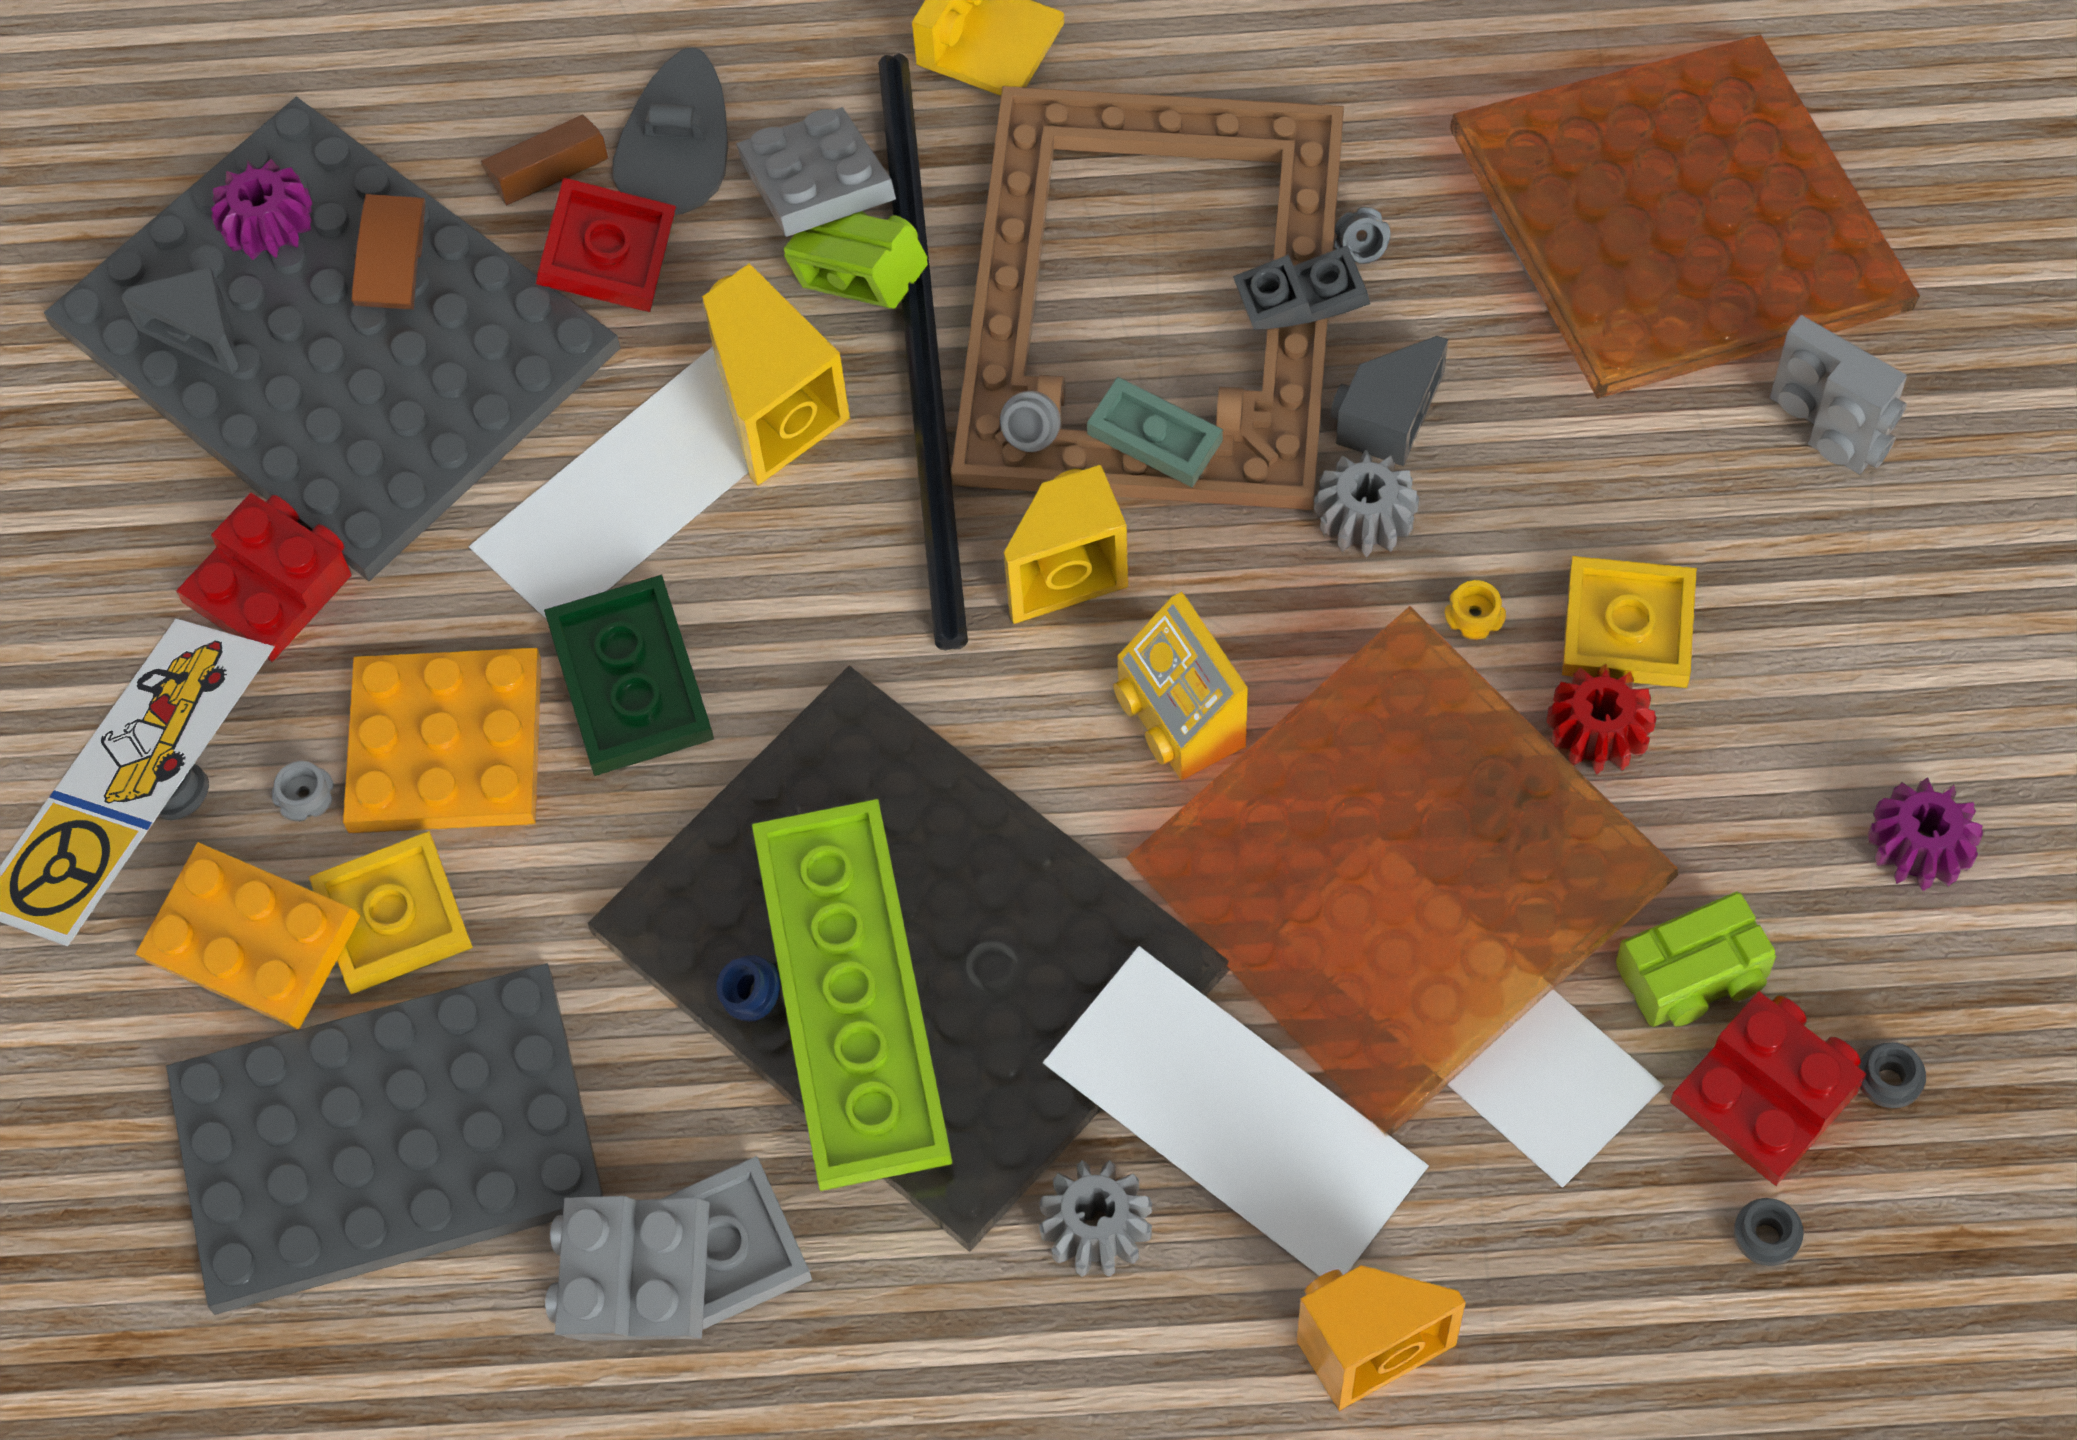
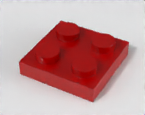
[536,177,676,312]

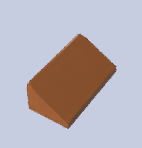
[481,114,609,206]

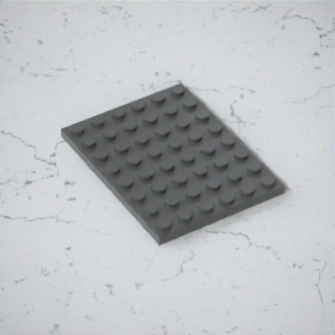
[44,96,621,581]

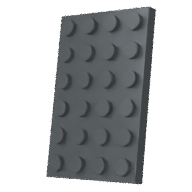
[166,963,604,1315]

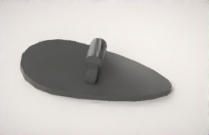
[613,47,728,215]

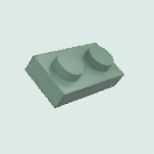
[1087,377,1223,488]

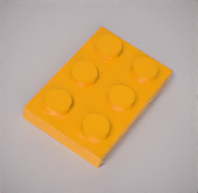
[135,842,361,1030]

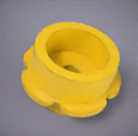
[1444,580,1506,640]

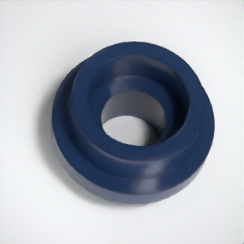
[716,955,780,1022]

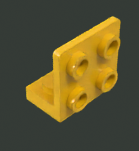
[912,0,1064,96]

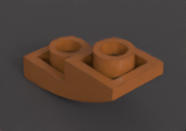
[351,194,426,310]

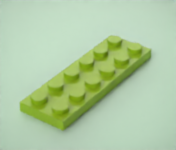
[752,799,952,1191]

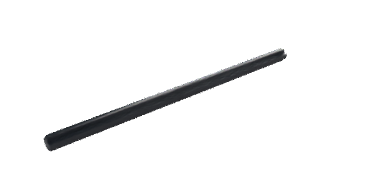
[878,53,968,651]

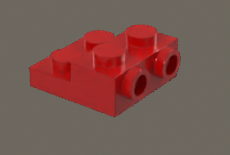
[176,492,352,662]
[1670,991,1866,1186]

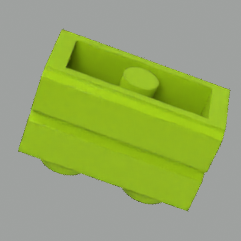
[784,211,928,309]
[1616,891,1776,1027]

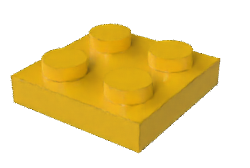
[1562,556,1697,688]
[308,831,473,995]

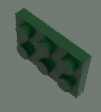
[544,574,714,776]

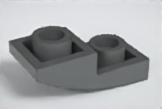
[1233,245,1370,330]

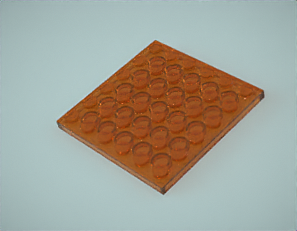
[1449,35,1920,399]
[1126,606,1678,1137]

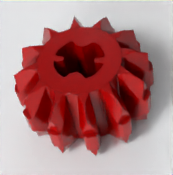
[1546,663,1657,775]

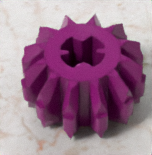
[211,159,313,260]
[1868,777,1983,891]

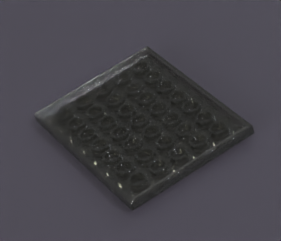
[587,665,1229,1252]

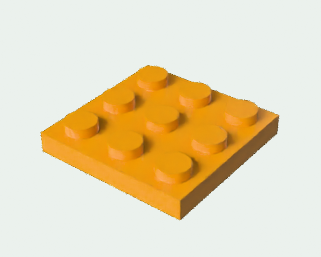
[343,648,541,833]

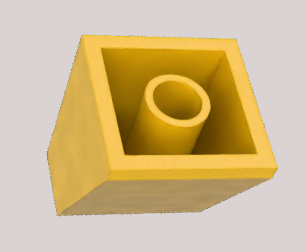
[702,263,850,486]

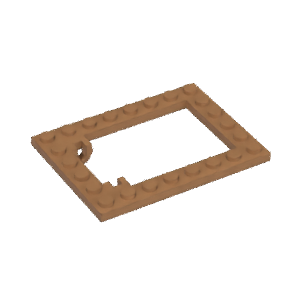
[951,86,1344,510]

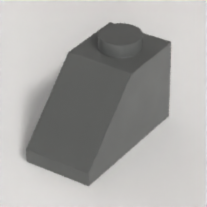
[1330,336,1448,466]

